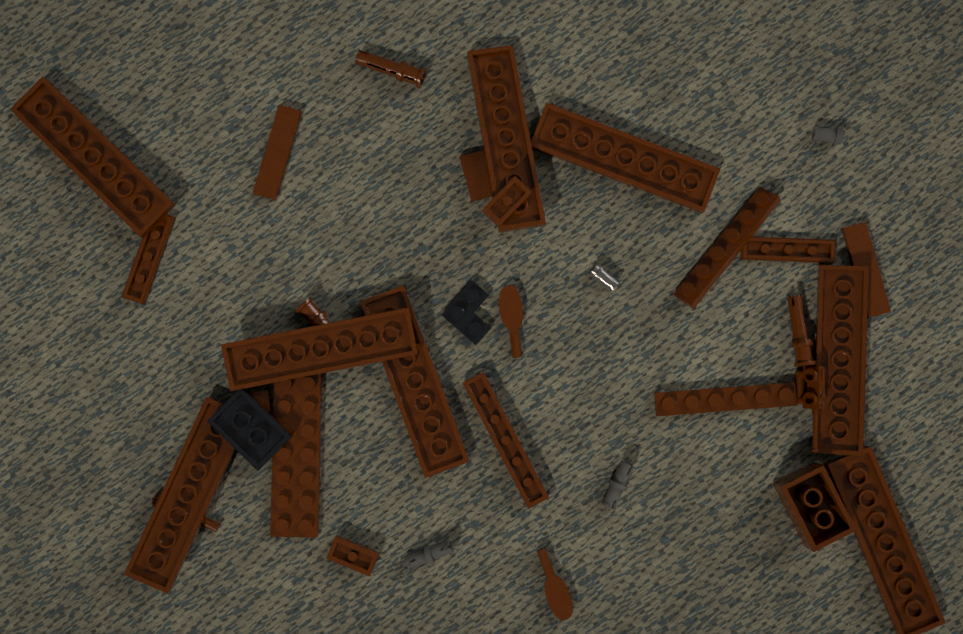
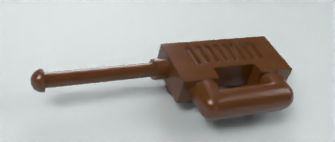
[795,366,826,453]

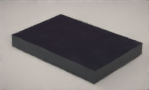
[207,389,293,471]

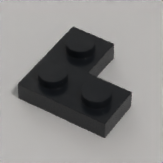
[441,280,491,345]

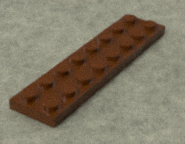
[467,45,546,233]
[10,76,176,238]
[531,102,720,213]
[815,265,869,456]
[360,285,470,478]
[221,307,418,391]
[270,373,322,538]
[124,397,236,594]
[825,445,946,634]

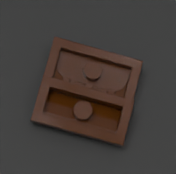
[459,150,492,202]

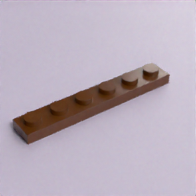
[673,187,781,309]
[463,372,549,509]
[654,382,797,416]

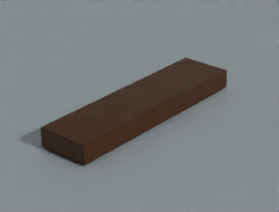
[253,105,302,200]
[122,214,176,305]
[841,222,891,318]
[740,237,835,264]

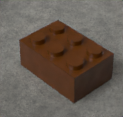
[772,462,856,552]

